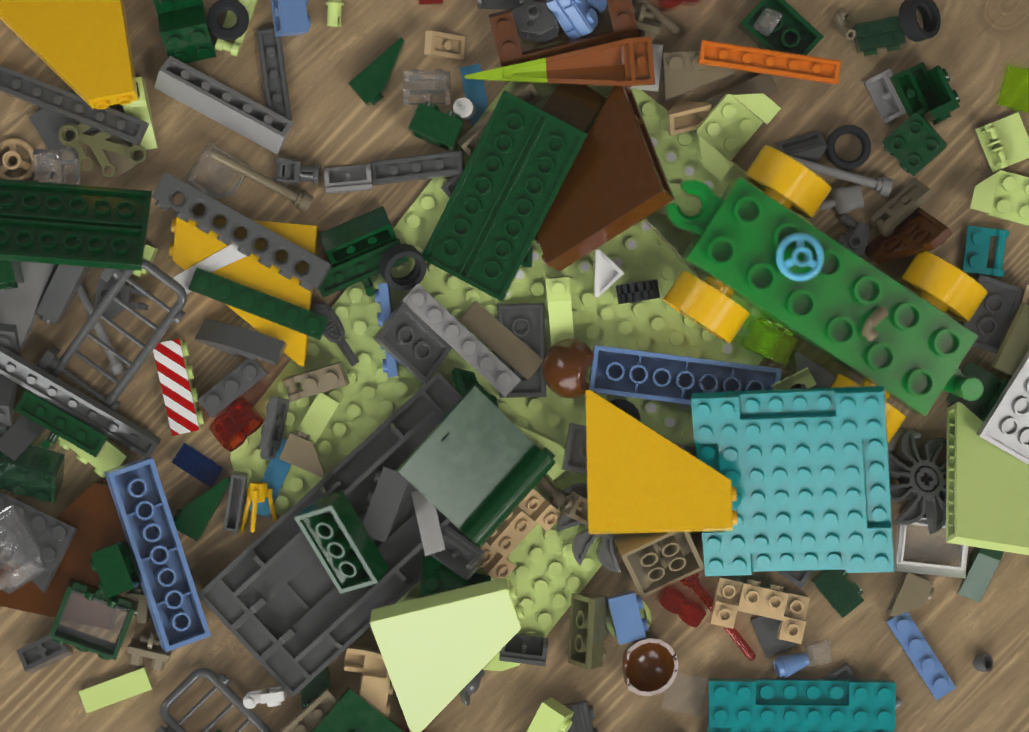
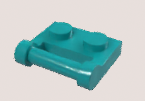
[961,226,1009,277]

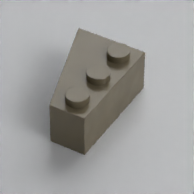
[662,51,735,102]

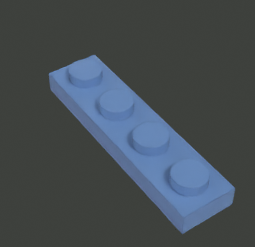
[375,283,399,377]
[885,612,956,700]

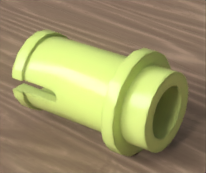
[325,0,344,27]

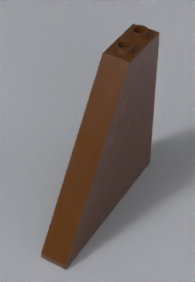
[535,86,674,272]
[0,478,130,630]

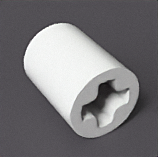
[453,98,476,120]

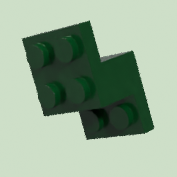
[153,0,216,64]
[419,555,491,598]

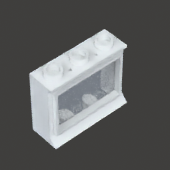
[894,514,969,579]

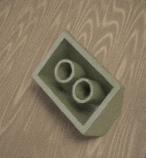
[991,303,1029,378]
[568,593,608,670]

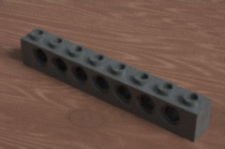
[152,172,332,291]

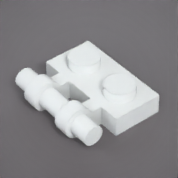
[243,686,288,709]

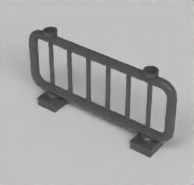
[36,259,187,411]
[155,668,273,732]

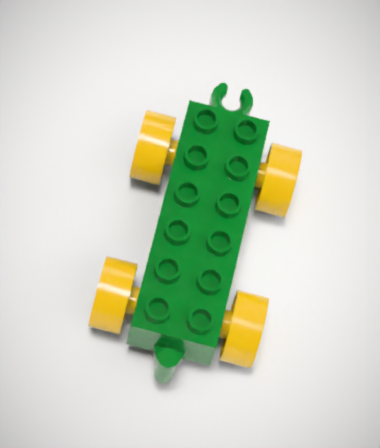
[663,145,988,444]

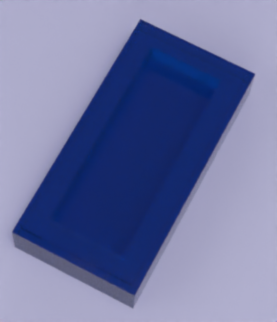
[172,443,224,488]

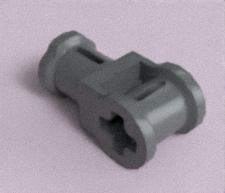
[273,158,320,185]

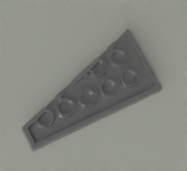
[0,492,78,593]

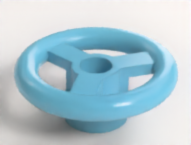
[776,233,824,281]

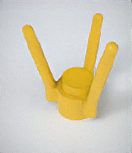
[240,482,278,533]

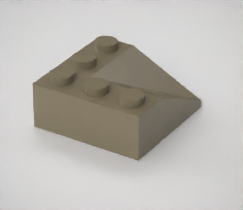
[612,532,705,598]

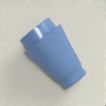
[773,652,810,678]

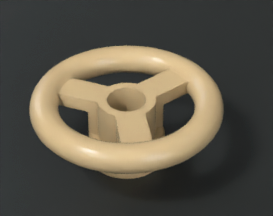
[0,138,38,181]

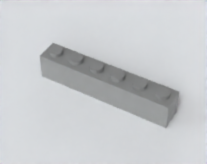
[154,56,294,155]
[402,284,522,397]

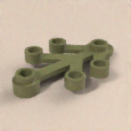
[58,123,147,178]

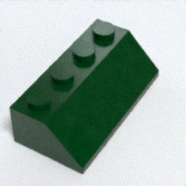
[294,490,388,594]

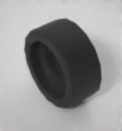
[898,0,941,42]
[826,125,871,170]
[379,243,427,291]

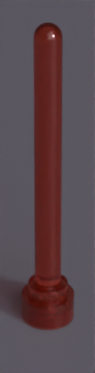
[680,573,756,661]

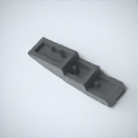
[195,319,286,366]

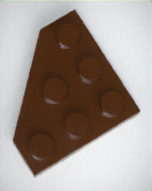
[864,207,953,264]

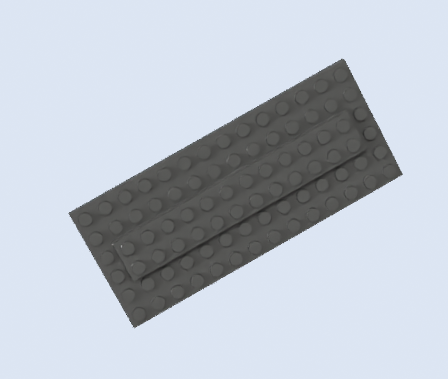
[198,372,467,698]

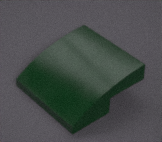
[890,62,943,117]

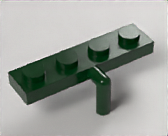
[319,239,409,298]
[14,390,108,457]

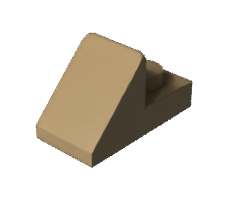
[424,31,465,60]

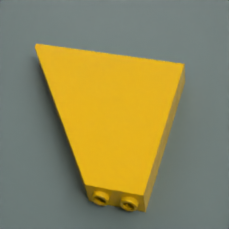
[0,0,139,109]
[169,215,318,367]
[586,390,737,534]

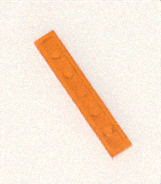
[698,40,842,85]

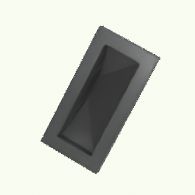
[776,130,827,162]

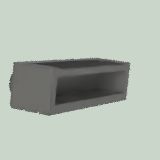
[223,471,248,533]

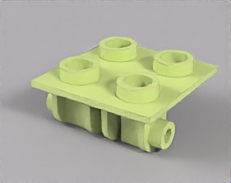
[975,112,1029,173]

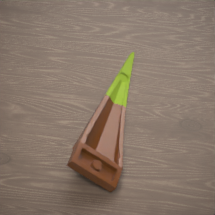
[464,37,655,87]

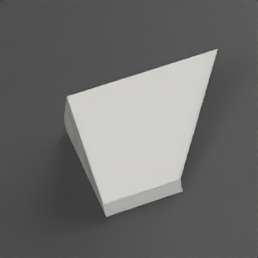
[594,250,624,297]

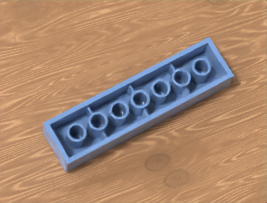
[588,345,782,405]
[104,457,211,652]

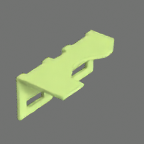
[771,367,817,390]

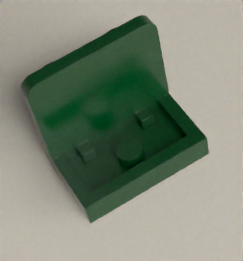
[923,65,960,125]
[882,112,947,177]
[947,362,1009,422]

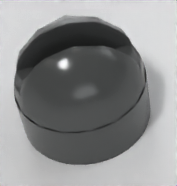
[973,653,993,672]

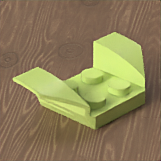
[695,93,781,180]
[970,170,1029,226]

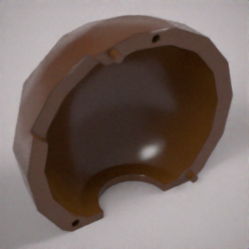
[542,339,594,399]
[622,637,679,696]

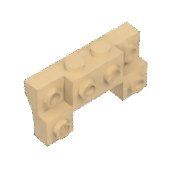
[472,488,562,580]
[709,576,810,644]
[343,645,394,717]

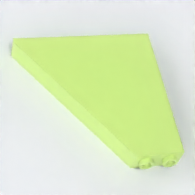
[946,402,1029,555]
[370,577,524,732]

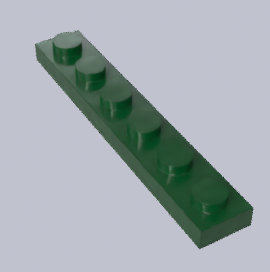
[188,267,329,341]

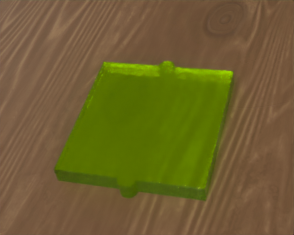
[997,65,1029,113]

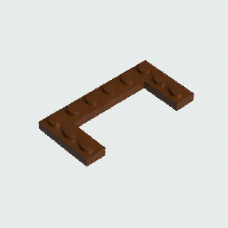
[489,0,639,83]

